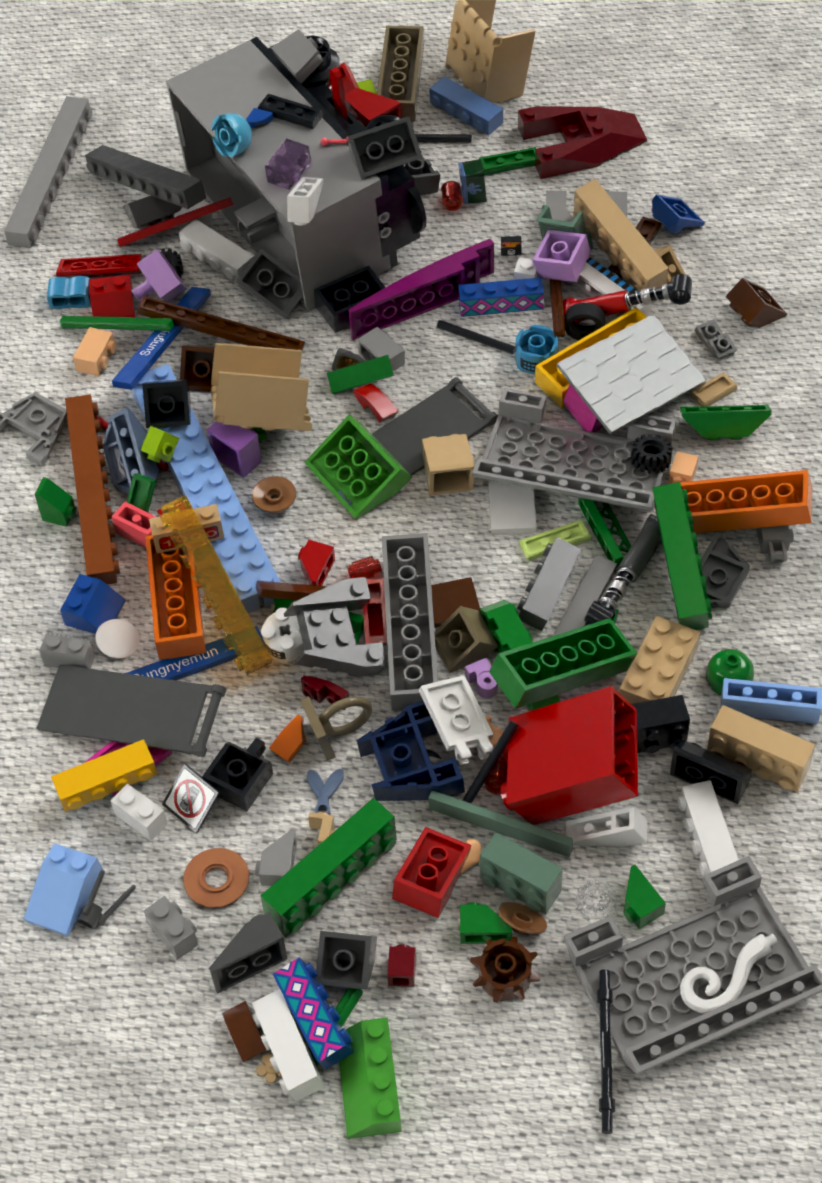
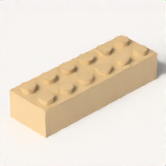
[573,179,668,292]

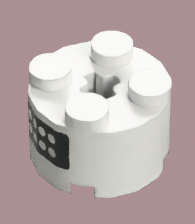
[261,608,304,664]

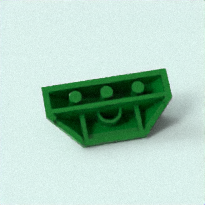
[680,404,772,441]

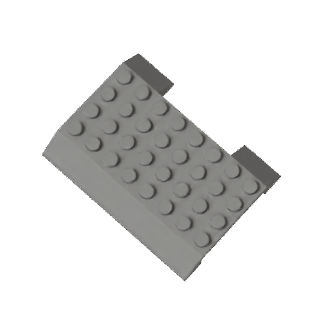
[472,388,676,512]
[564,856,822,1075]

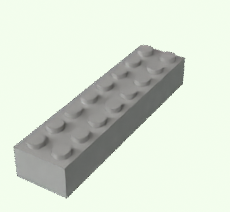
[382,533,438,710]

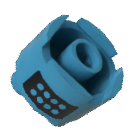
[515,325,558,374]

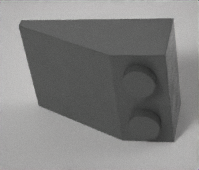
[236,248,303,319]
[209,912,288,994]

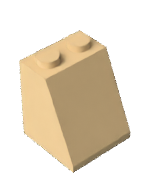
[422,434,475,495]

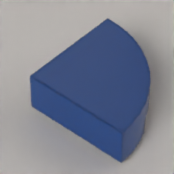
[246,108,274,128]

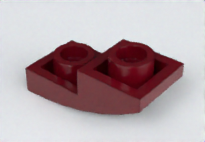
[301,676,349,710]

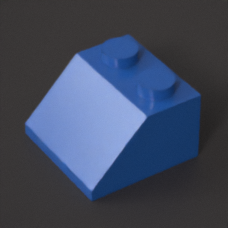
[60,574,126,634]

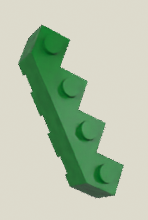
[479,600,560,711]

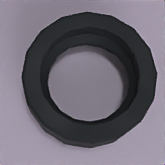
[565,303,605,341]

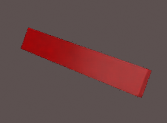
[117,197,234,247]

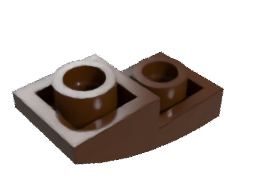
[222,1001,267,1062]

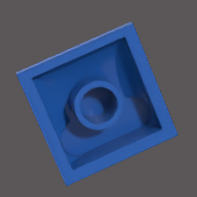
[651,194,705,234]

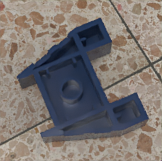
[356,700,465,801]

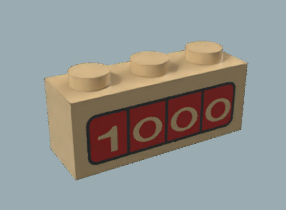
[149,504,224,554]

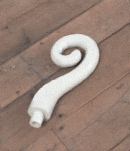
[680,934,778,1014]

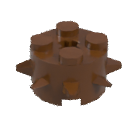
[470,936,541,1003]

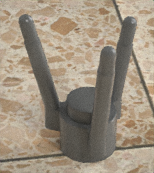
[77,870,136,929]

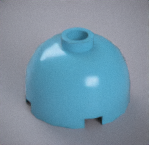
[211,113,252,157]

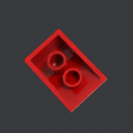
[392,827,472,918]

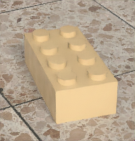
[619,616,701,704]
[707,705,815,792]

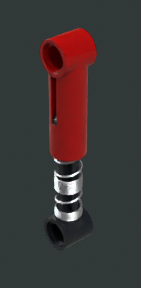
[563,274,692,324]

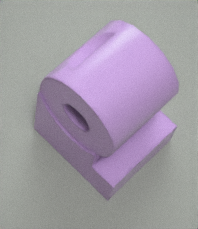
[465,658,498,699]

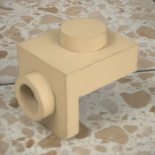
[308,812,335,845]

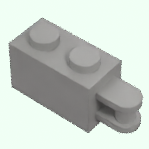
[756,525,794,563]

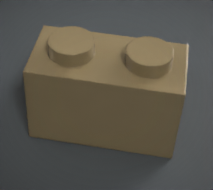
[435,606,498,672]

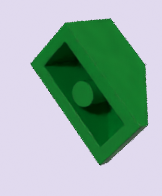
[34,477,77,527]
[623,864,666,929]
[460,902,512,944]

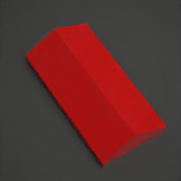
[56,254,142,278]

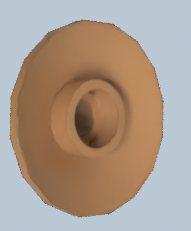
[252,476,296,513]
[498,902,547,934]

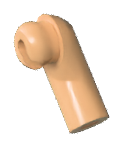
[460,839,482,874]

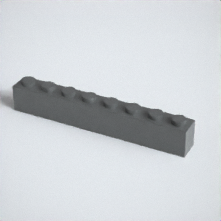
[85,145,206,209]

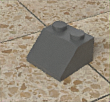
[315,931,377,990]

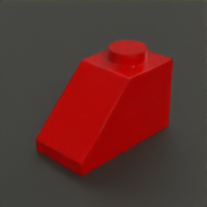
[298,539,335,586]

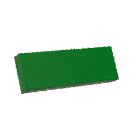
[479,147,536,175]
[327,355,395,394]

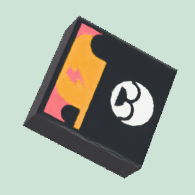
[501,236,522,256]

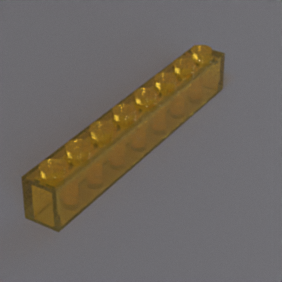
[160,495,272,675]

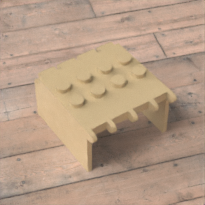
[445,0,536,103]
[211,343,312,431]

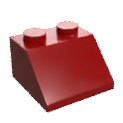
[89,275,136,318]

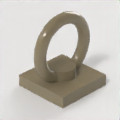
[300,696,372,761]

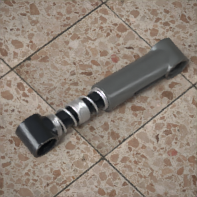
[584,514,662,624]

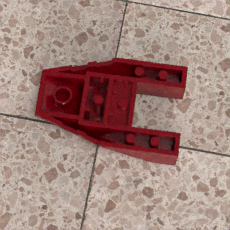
[518,106,647,179]

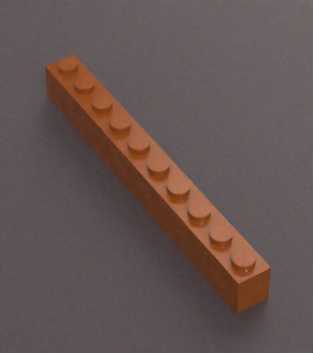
[65,394,120,585]

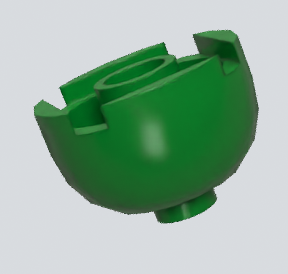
[706,649,754,695]

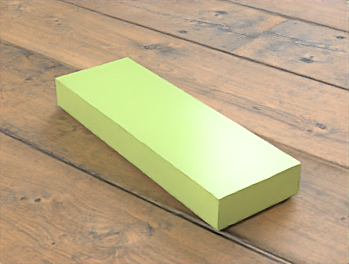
[519,519,591,561]

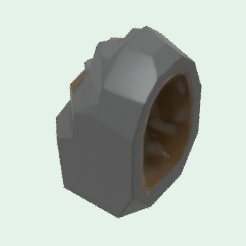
[331,348,365,371]

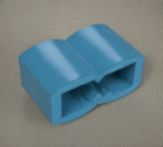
[47,276,91,309]

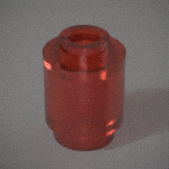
[441,181,463,211]
[347,556,382,580]

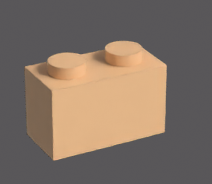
[73,327,117,376]

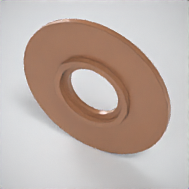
[183,848,249,908]

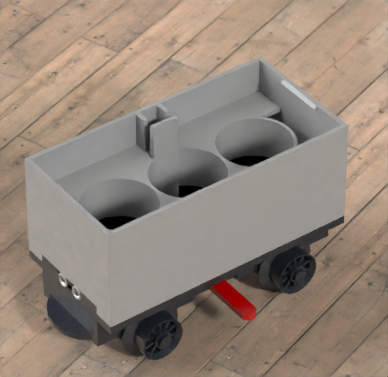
[166,35,427,312]

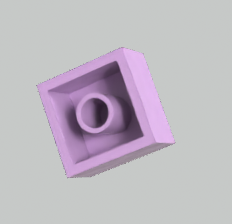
[533,230,591,284]
[131,249,187,302]

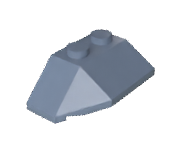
[103,408,159,495]

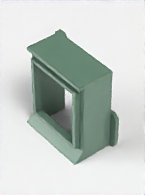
[536,205,593,250]

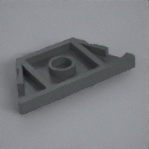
[701,531,750,608]

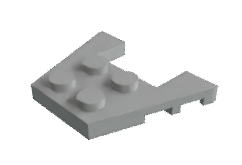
[0,392,67,466]

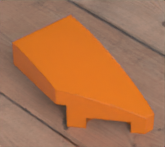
[269,714,307,763]

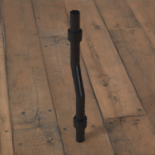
[597,969,615,1134]

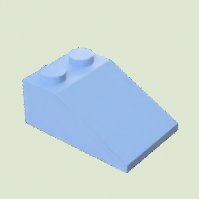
[24,843,104,937]

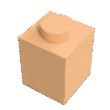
[668,451,699,484]

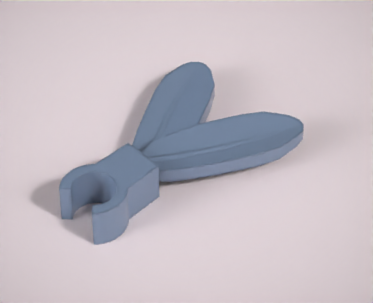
[307,769,344,815]

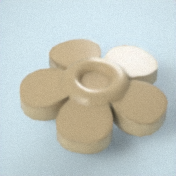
[257,1053,282,1083]

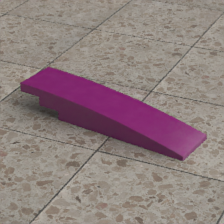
[349,239,494,340]

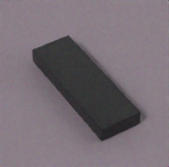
[258,94,323,129]

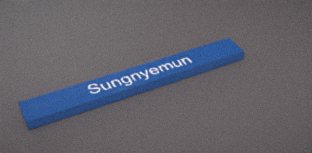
[112,287,211,390]
[125,626,266,681]

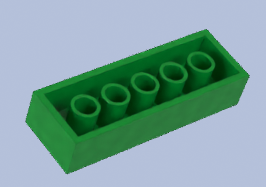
[652,482,712,630]
[489,618,637,709]
[260,798,397,938]

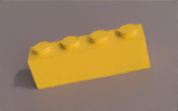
[51,739,158,812]

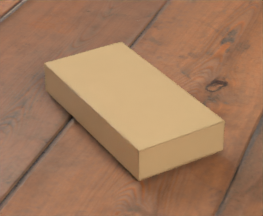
[690,372,738,406]

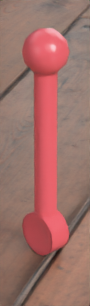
[320,137,347,146]

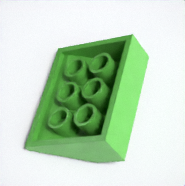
[304,414,412,519]

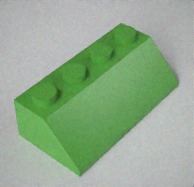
[339,1017,402,1139]

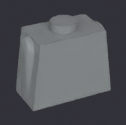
[271,29,323,84]

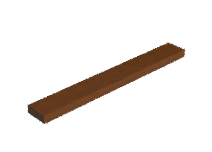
[137,296,305,351]

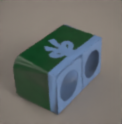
[458,159,487,204]

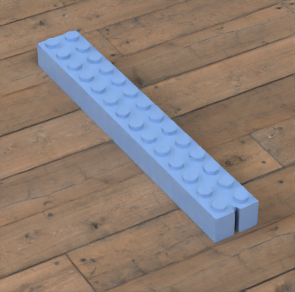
[131,363,281,616]

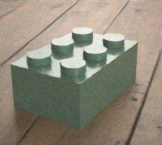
[480,832,563,915]

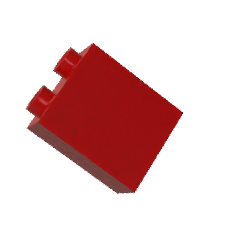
[501,686,638,825]

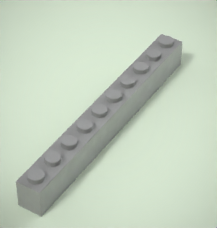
[4,96,93,248]

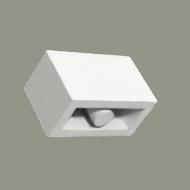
[110,783,168,841]

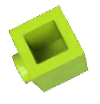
[141,426,180,463]

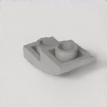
[694,319,737,359]

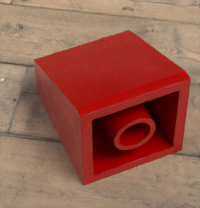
[345,87,401,127]

